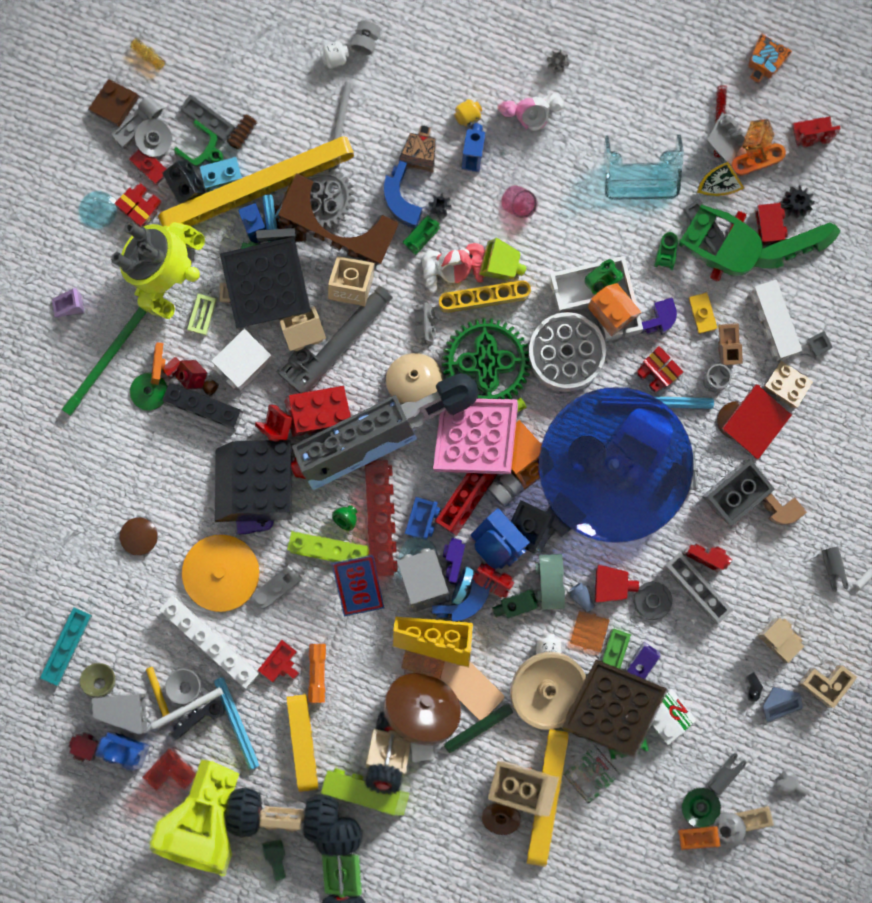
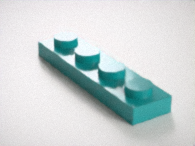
[40,607,92,686]

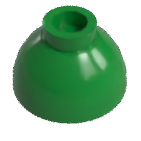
[332,505,357,531]

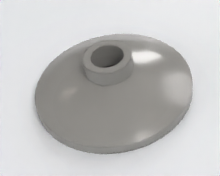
[134,119,172,157]

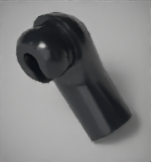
[746,672,763,702]

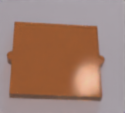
[570,611,610,652]

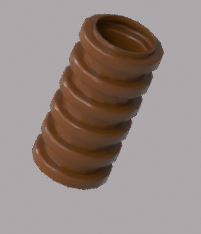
[227,114,257,150]

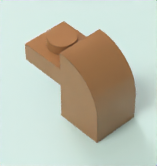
[718,323,743,365]
[762,493,807,525]

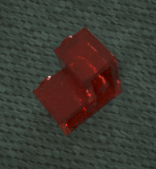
[142,747,197,791]

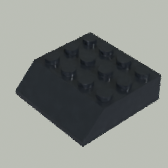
[214,439,292,522]

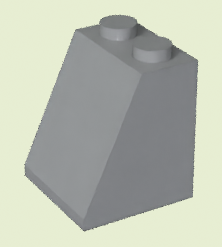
[397,548,450,613]
[89,694,148,734]

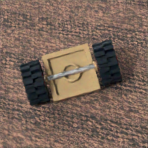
[365,710,411,795]

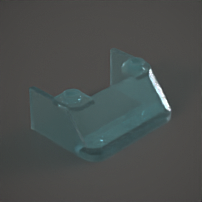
[603,134,684,200]

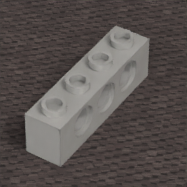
[663,552,733,624]

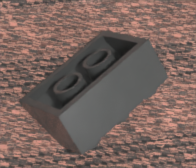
[702,459,775,526]

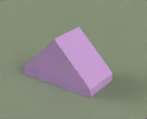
[52,288,84,317]

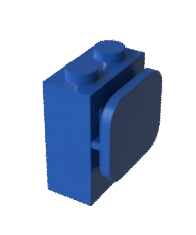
[470,508,530,569]

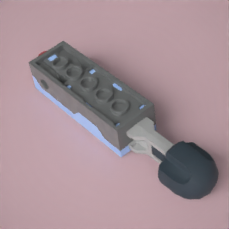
[291,373,478,490]

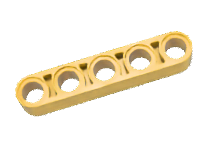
[439,280,531,313]
[287,694,318,792]

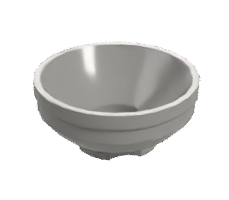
[165,669,201,705]
[710,812,746,848]

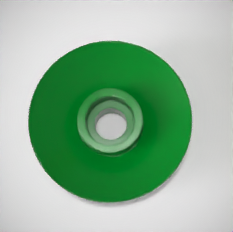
[130,373,167,411]

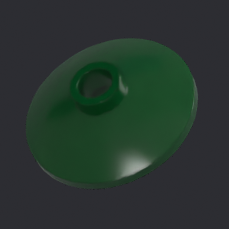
[682,788,721,828]

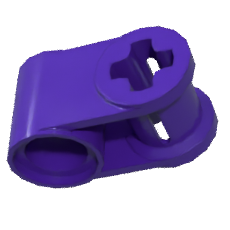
[236,520,274,535]

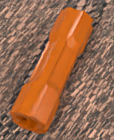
[308,644,326,703]

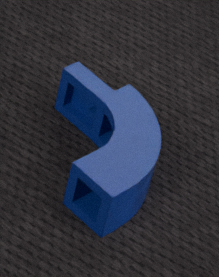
[384,161,422,229]
[432,574,491,622]

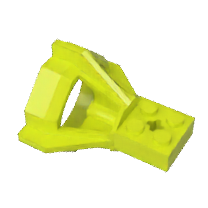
[149,759,239,876]

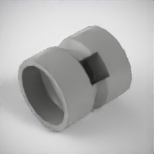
[350,20,381,55]
[703,364,732,392]
[487,474,524,507]

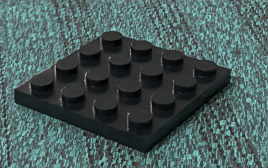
[220,237,311,329]

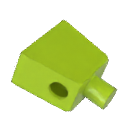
[479,238,526,280]

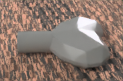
[776,769,808,797]

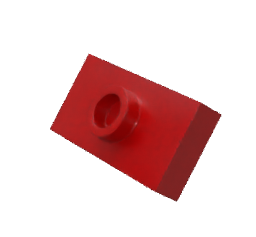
[129,149,166,186]

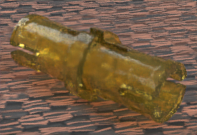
[130,38,166,70]

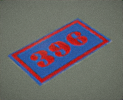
[331,555,385,617]

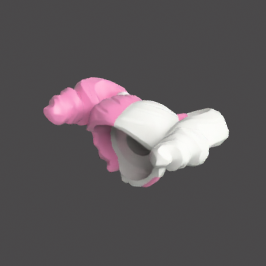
[497,93,565,130]

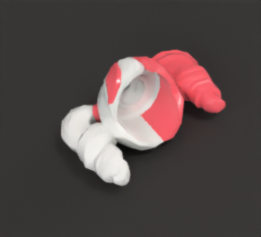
[422,243,485,294]

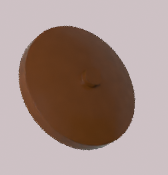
[384,673,461,746]

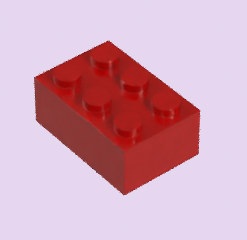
[284,386,351,437]

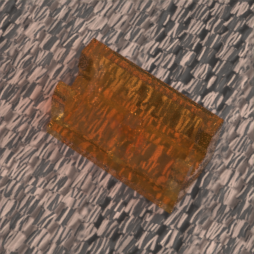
[742,119,775,160]

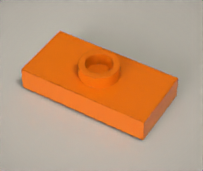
[151,342,165,385]
[678,826,720,850]

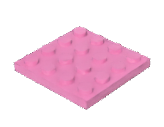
[433,399,518,474]

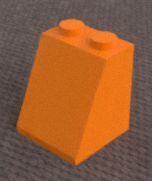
[587,283,642,336]
[511,420,554,490]

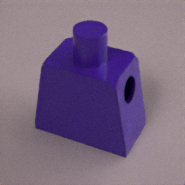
[627,642,661,679]

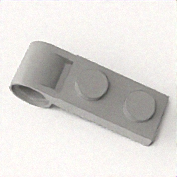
[110,95,163,149]

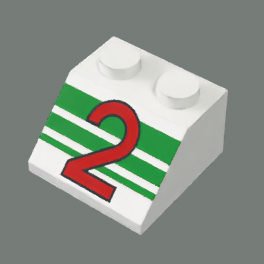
[651,689,696,745]

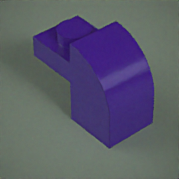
[641,297,677,335]

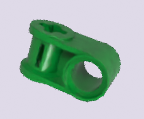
[654,232,678,271]
[584,259,623,295]

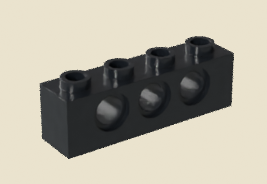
[162,383,243,430]

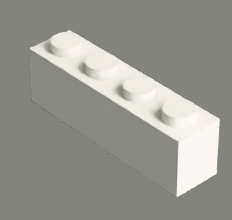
[751,280,802,361]

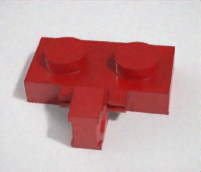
[258,640,300,683]

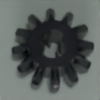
[782,185,815,218]

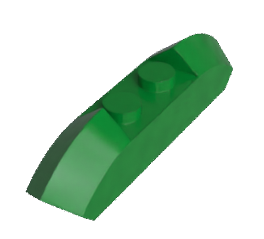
[755,222,841,269]

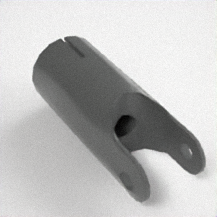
[821,546,849,592]
[706,753,747,796]

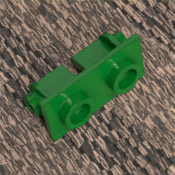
[402,215,440,255]

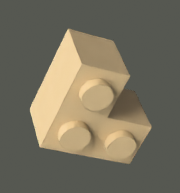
[757,618,805,663]
[798,665,857,708]

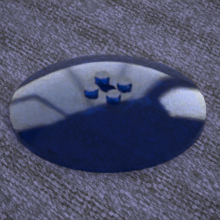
[538,387,694,543]

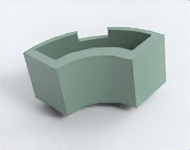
[535,554,565,610]

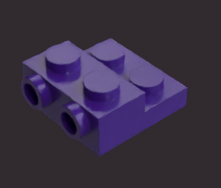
[443,538,465,585]

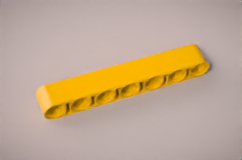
[527,729,569,867]

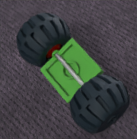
[314,817,366,903]

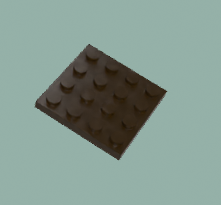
[562,660,668,760]

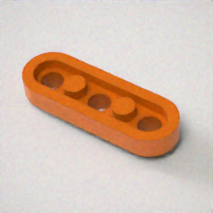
[731,143,786,176]

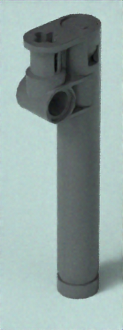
[276,286,393,393]

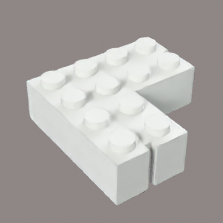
[549,256,643,342]

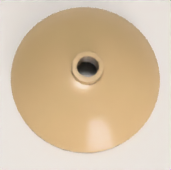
[386,353,443,404]

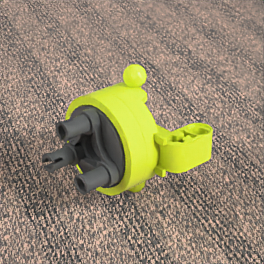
[111,221,205,319]

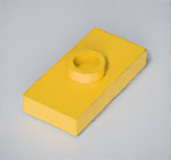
[688,292,718,334]

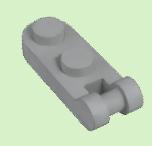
[252,564,303,609]

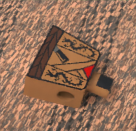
[399,125,436,173]

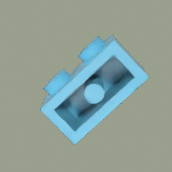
[200,157,242,193]

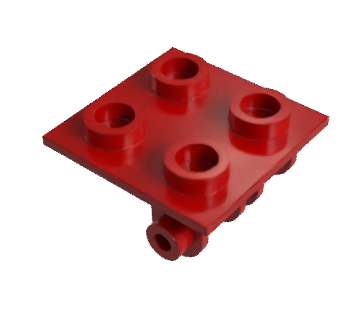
[472,563,515,598]

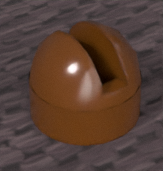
[202,379,219,396]

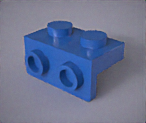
[405,497,440,541]

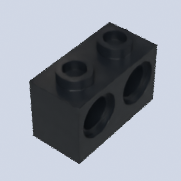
[162,160,206,204]

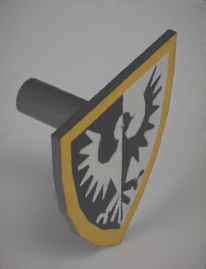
[697,161,745,196]

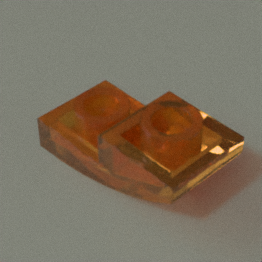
[401,650,445,679]

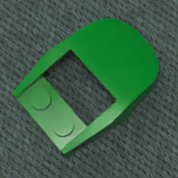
[679,205,763,276]

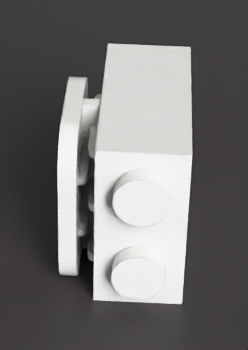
[212,329,273,390]

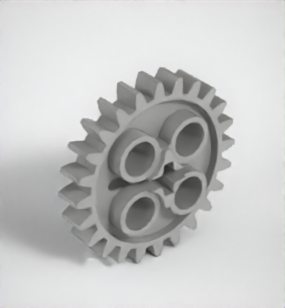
[308,169,356,229]

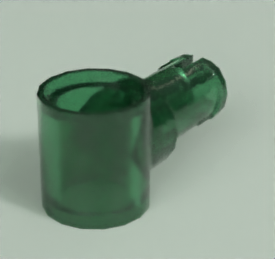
[262,839,286,881]

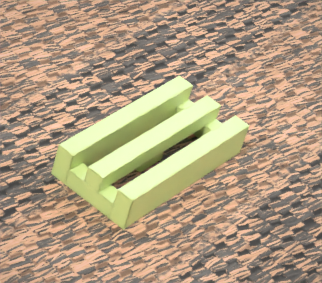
[187,294,217,336]

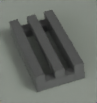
[256,228,296,242]

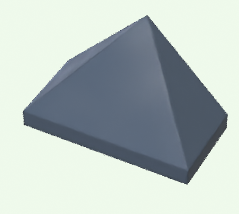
[763,687,803,722]

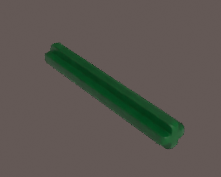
[444,704,513,753]

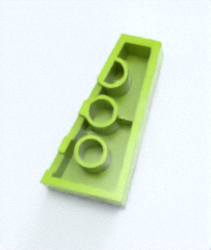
[321,768,410,815]

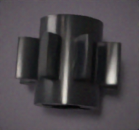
[428,193,452,218]

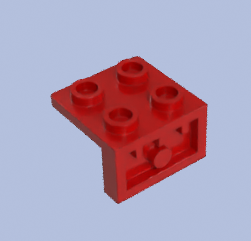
[792,116,841,147]

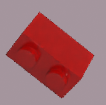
[755,203,787,246]

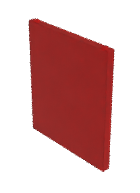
[721,384,792,459]

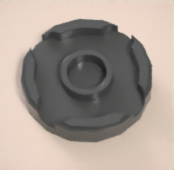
[633,581,673,620]

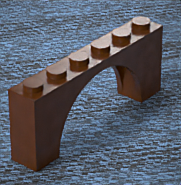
[275,173,399,266]

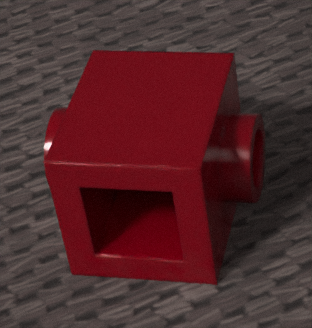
[175,360,208,389]
[68,732,100,762]

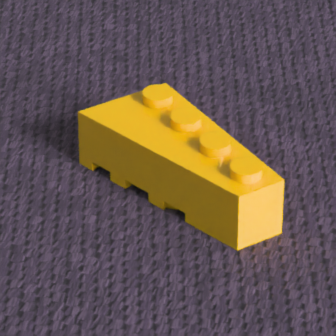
[393,616,473,668]

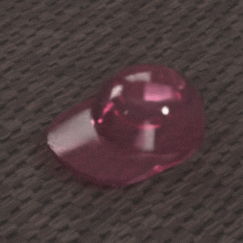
[501,185,539,218]

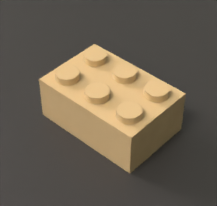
[488,761,559,816]

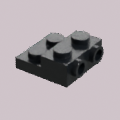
[511,500,555,554]

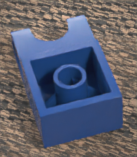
[95,732,150,771]

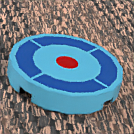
[451,567,473,605]

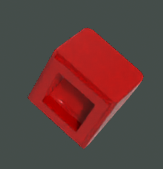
[163,357,180,379]

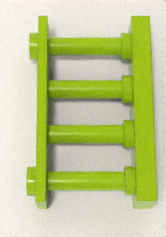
[287,531,370,562]

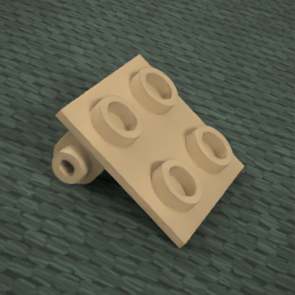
[763,361,813,408]

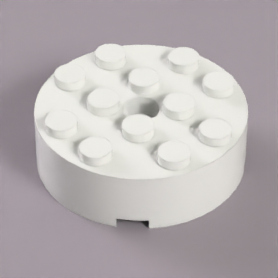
[528,312,606,392]

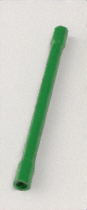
[61,307,147,416]

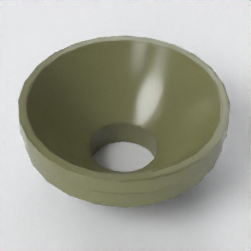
[79,663,116,698]

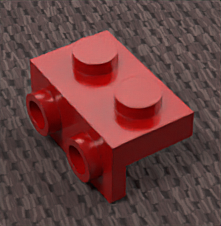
[255,405,292,442]

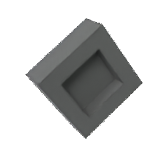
[806,331,833,357]

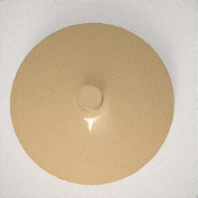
[510,652,586,730]

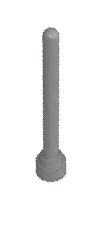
[332,81,352,168]

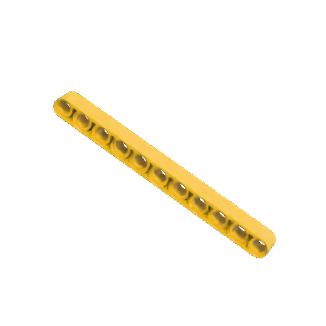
[158,136,354,227]

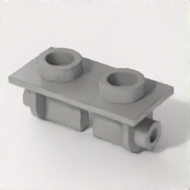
[414,303,436,343]

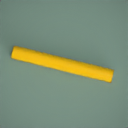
[145,667,173,723]

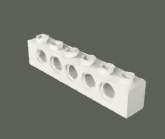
[159,596,260,689]

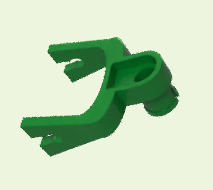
[174,119,223,167]

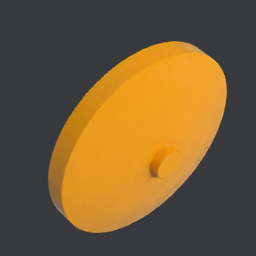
[182,534,260,612]

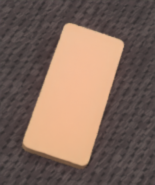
[422,656,504,720]

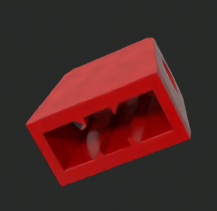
[594,565,639,603]

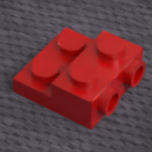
[683,544,732,572]

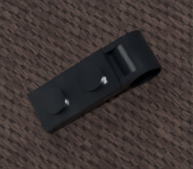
[171,700,225,740]

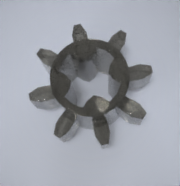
[546,49,569,74]

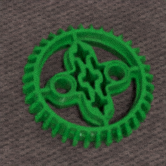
[442,318,531,400]

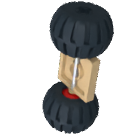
[226,788,338,843]

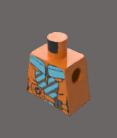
[748,33,792,83]

